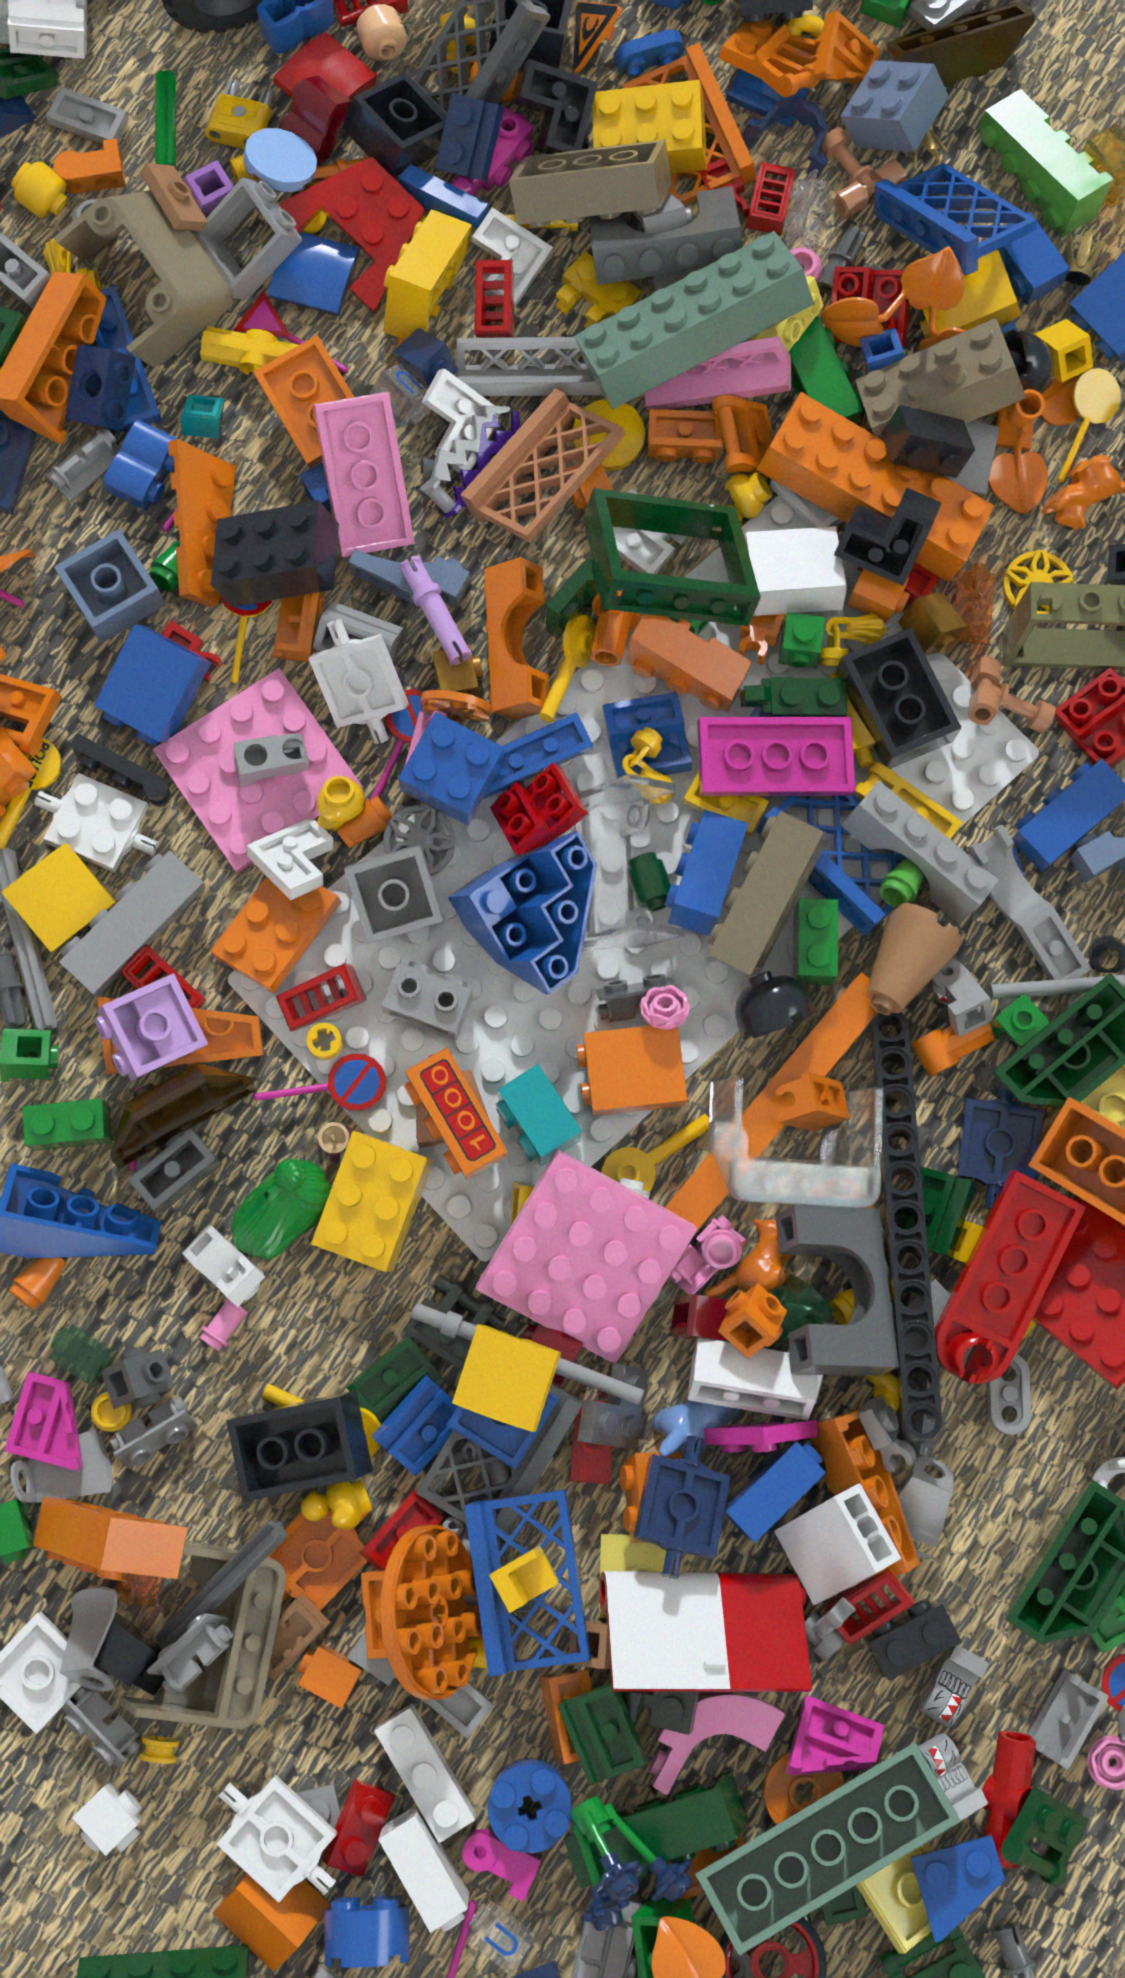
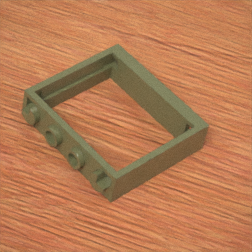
[1002,582,1125,670]

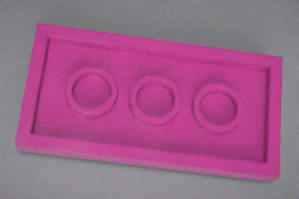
[697,717,855,796]

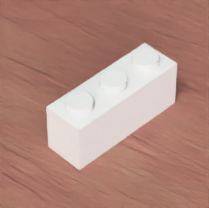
[687,1337,818,1421]
[374,1703,476,1843]

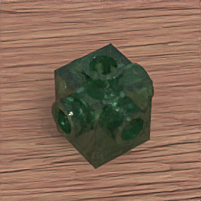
[771,1274,834,1342]

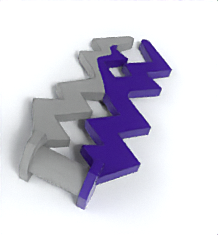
[420,405,521,518]

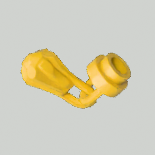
[43,238,102,290]
[819,612,887,667]
[622,727,674,805]

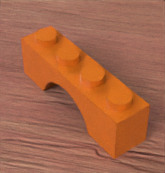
[484,557,550,720]

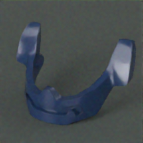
[742,97,828,186]

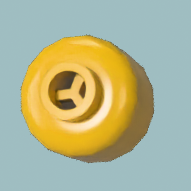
[11,161,69,218]

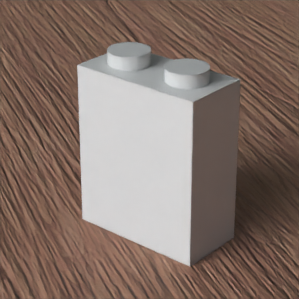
[745,526,847,616]
[774,1483,902,1605]
[378,1805,470,1933]

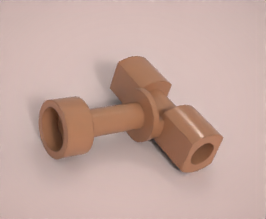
[821,127,907,220]
[968,656,1056,734]

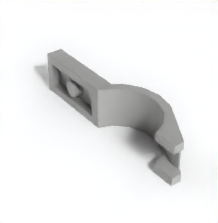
[969,825,1091,980]

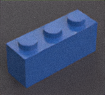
[1012,759,1125,873]
[665,809,749,936]

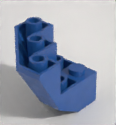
[448,831,597,995]

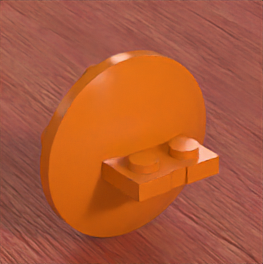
[361,1525,483,1700]

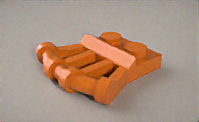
[719,20,821,98]

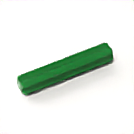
[155,70,176,169]

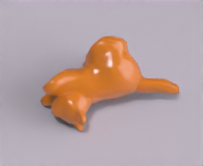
[1041,454,1125,531]
[704,1219,793,1299]

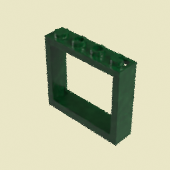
[583,488,761,626]

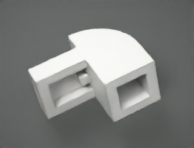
[182,1224,266,1307]

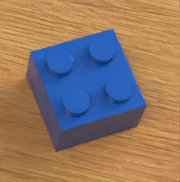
[398,712,504,826]

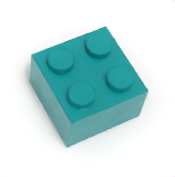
[495,1064,582,1167]

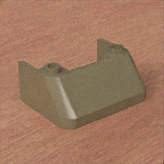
[54,190,233,368]
[119,1540,286,1729]

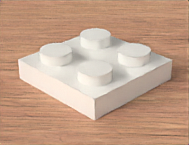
[0,1611,98,1734]

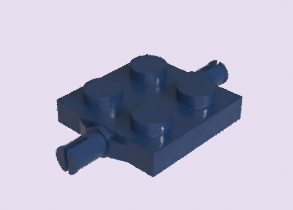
[955,1081,1044,1210]
[633,1436,731,1579]

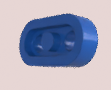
[613,29,685,77]

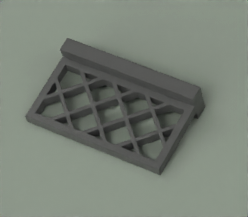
[413,0,551,116]
[416,1383,583,1544]

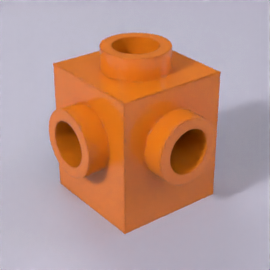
[718,1283,787,1359]

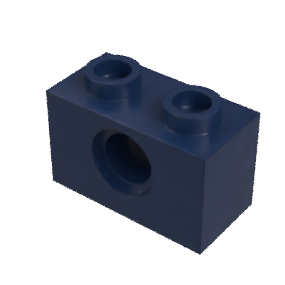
[65,344,136,432]

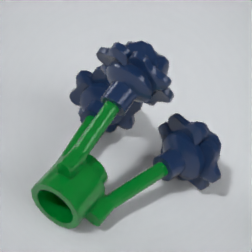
[569,1796,692,1931]

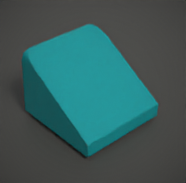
[181,394,225,439]

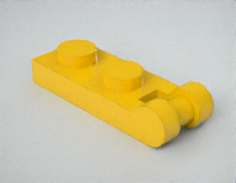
[854,762,963,840]

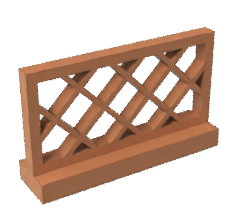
[460,389,626,543]

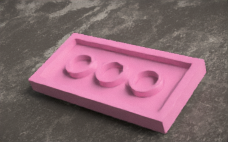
[312,392,415,558]

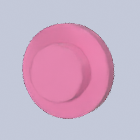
[702,1229,742,1269]

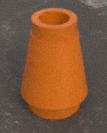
[337,795,393,848]
[8,1257,67,1310]

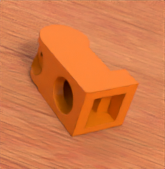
[53,138,126,194]

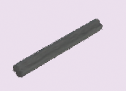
[155,1520,287,1649]

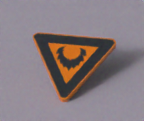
[572,1,622,74]

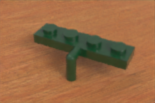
[76,1945,250,1978]

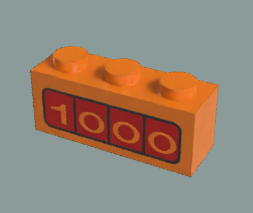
[403,1047,508,1180]

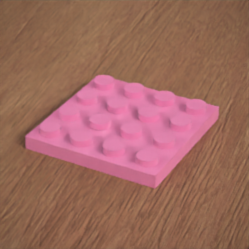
[152,668,364,873]
[476,1149,697,1364]

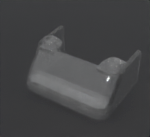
[555,774,684,950]
[709,1078,883,1208]

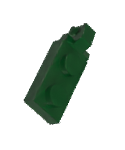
[740,677,847,717]

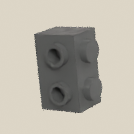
[128,1128,222,1215]

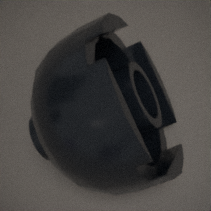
[1003,329,1054,395]
[735,970,816,1040]

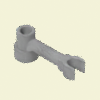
[805,1597,856,1662]

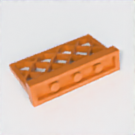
[622,42,756,206]

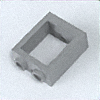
[194,177,303,300]

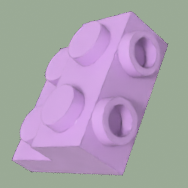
[95,973,208,1081]

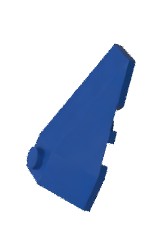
[0,1163,162,1258]

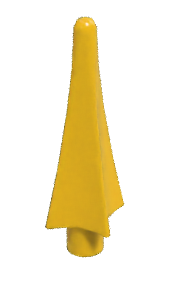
[829,672,876,768]

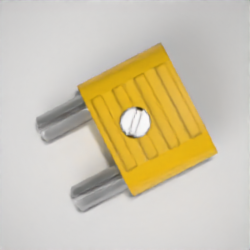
[205,79,274,149]

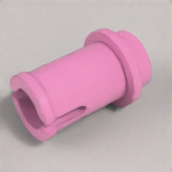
[199,1298,248,1352]

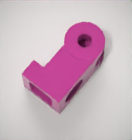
[462,1829,542,1902]

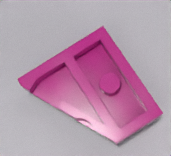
[4,1372,83,1471]
[704,1420,818,1452]
[785,1695,884,1775]

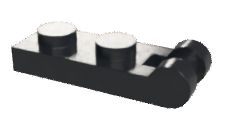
[69,733,171,807]

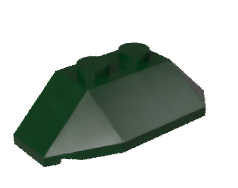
[993,972,1125,1109]
[1005,1480,1125,1644]

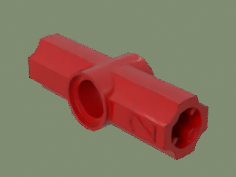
[982,1730,1036,1869]

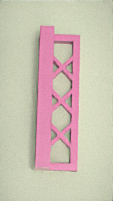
[645,336,791,411]

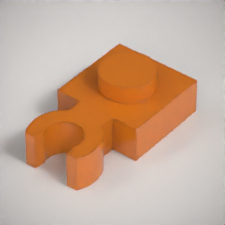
[738,614,786,665]

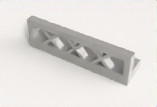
[457,337,603,396]

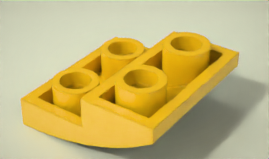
[1,843,117,953]
[452,1324,561,1432]

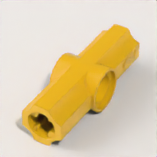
[200,326,298,375]

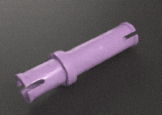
[399,556,472,665]

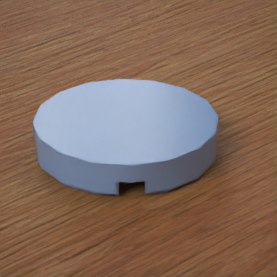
[243,128,317,192]

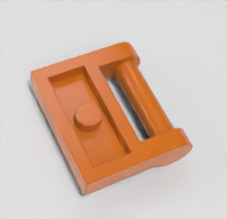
[712,394,774,478]
[0,674,62,756]

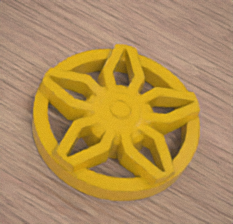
[1002,550,1073,614]

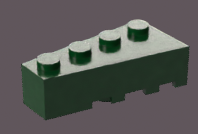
[564,1770,748,1888]

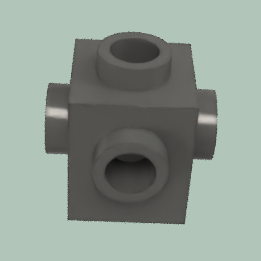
[101,1347,174,1409]

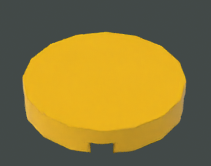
[573,399,646,472]

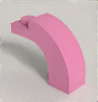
[648,1692,785,1795]

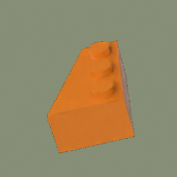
[627,614,752,713]

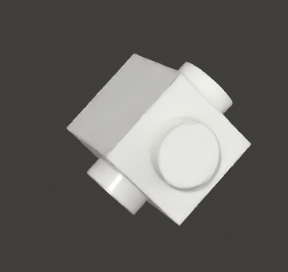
[72,1781,143,1856]

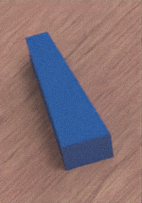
[398,164,489,229]

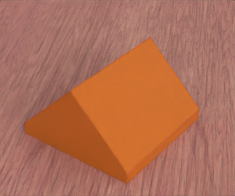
[213,1873,331,1972]

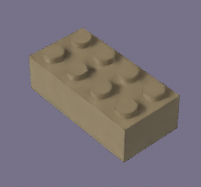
[509,139,672,228]
[855,318,1026,440]
[707,811,830,976]

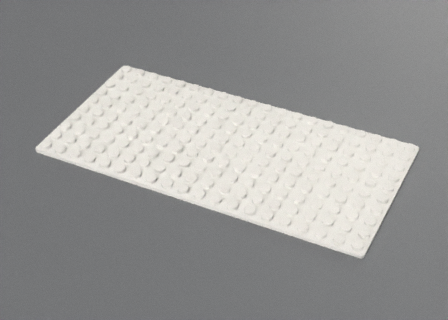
[228,496,1039,1262]

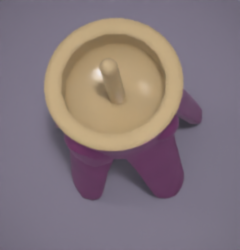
[317,1122,353,1163]

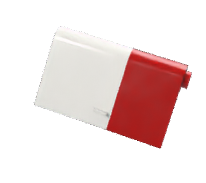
[599,1571,812,1692]

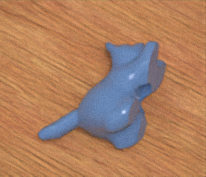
[654,1400,740,1458]

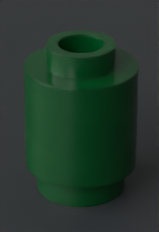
[626,852,671,912]

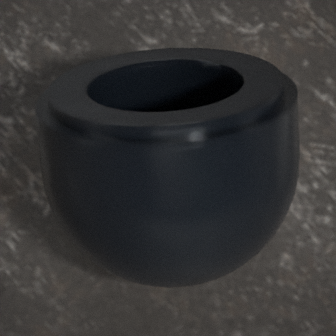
[1088,935,1125,973]

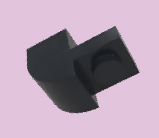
[95,1612,165,1696]

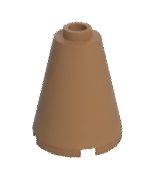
[866,903,962,1015]

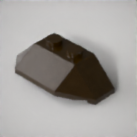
[887,1,1035,87]
[110,1063,257,1169]

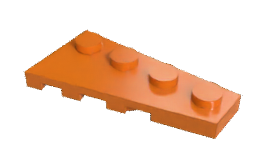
[168,439,237,607]
[97,996,264,1074]

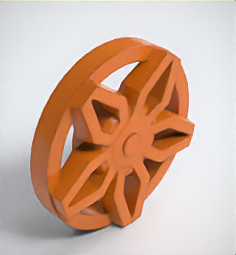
[420,690,492,722]

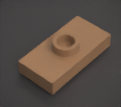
[140,163,209,232]
[268,1593,331,1680]

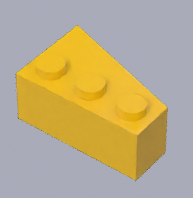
[383,209,472,340]

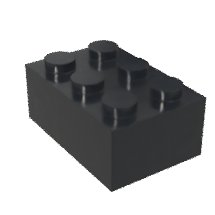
[211,500,339,607]
[836,627,962,769]
[226,1390,373,1502]

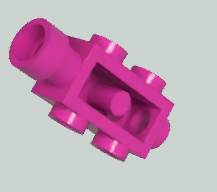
[450,107,534,198]

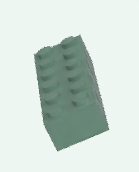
[574,231,814,410]
[695,1742,961,1956]

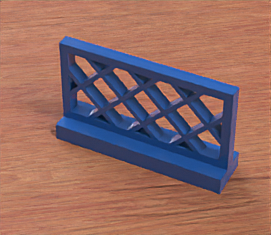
[875,163,1037,276]
[756,794,926,937]
[464,1489,592,1676]

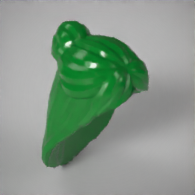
[231,1158,332,1260]

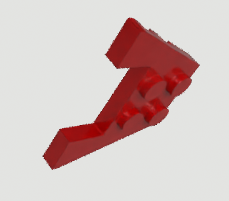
[279,157,425,314]

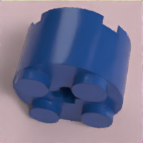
[488,1758,572,1853]
[324,1895,410,1968]

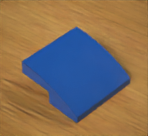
[268,232,360,317]
[602,692,692,784]

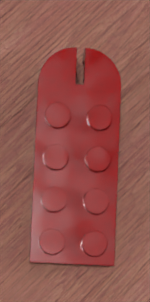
[934,1170,1086,1384]

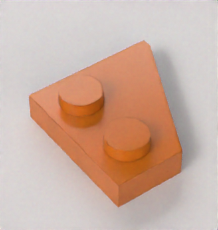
[813,10,880,85]

